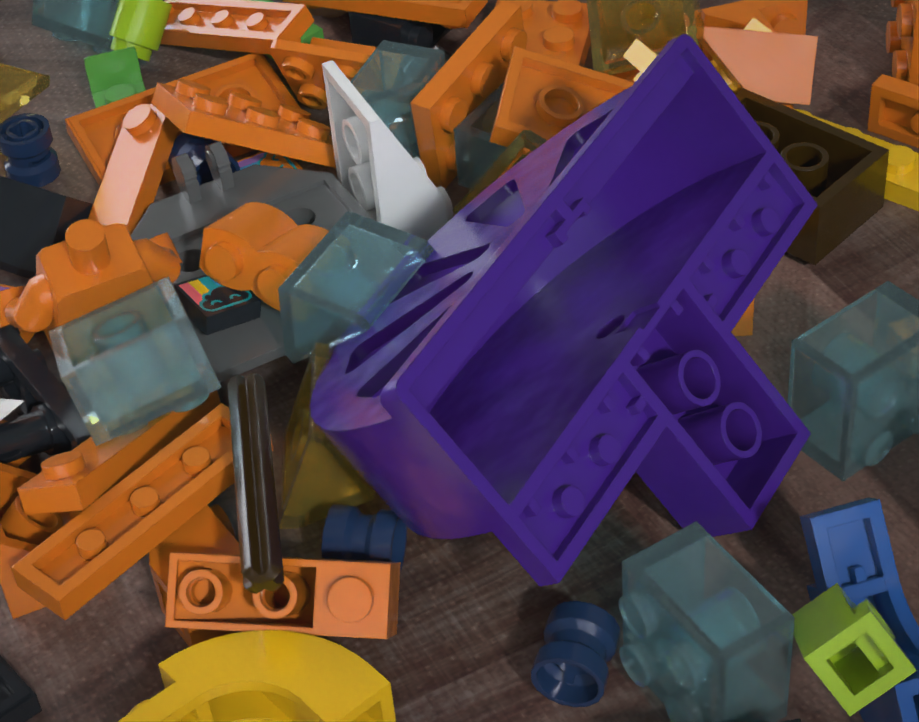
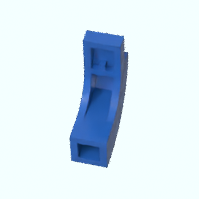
[800,497,919,722]

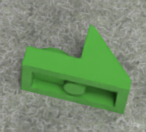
[83,47,146,108]

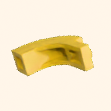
[117,630,396,722]

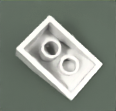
[322,60,453,257]

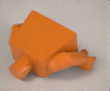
[0,219,183,364]

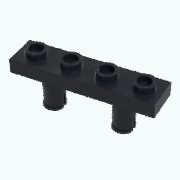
[0,325,103,464]

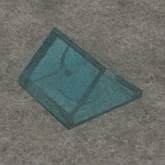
[278,211,435,364]

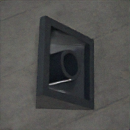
[0,176,93,279]

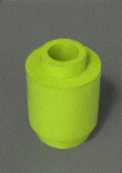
[109,0,172,61]

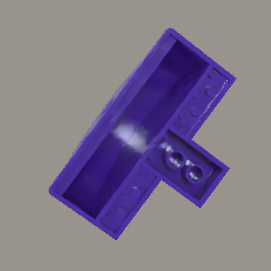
[310,34,818,587]

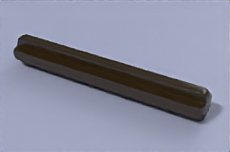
[228,372,284,594]

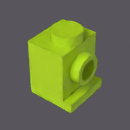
[786,583,917,716]

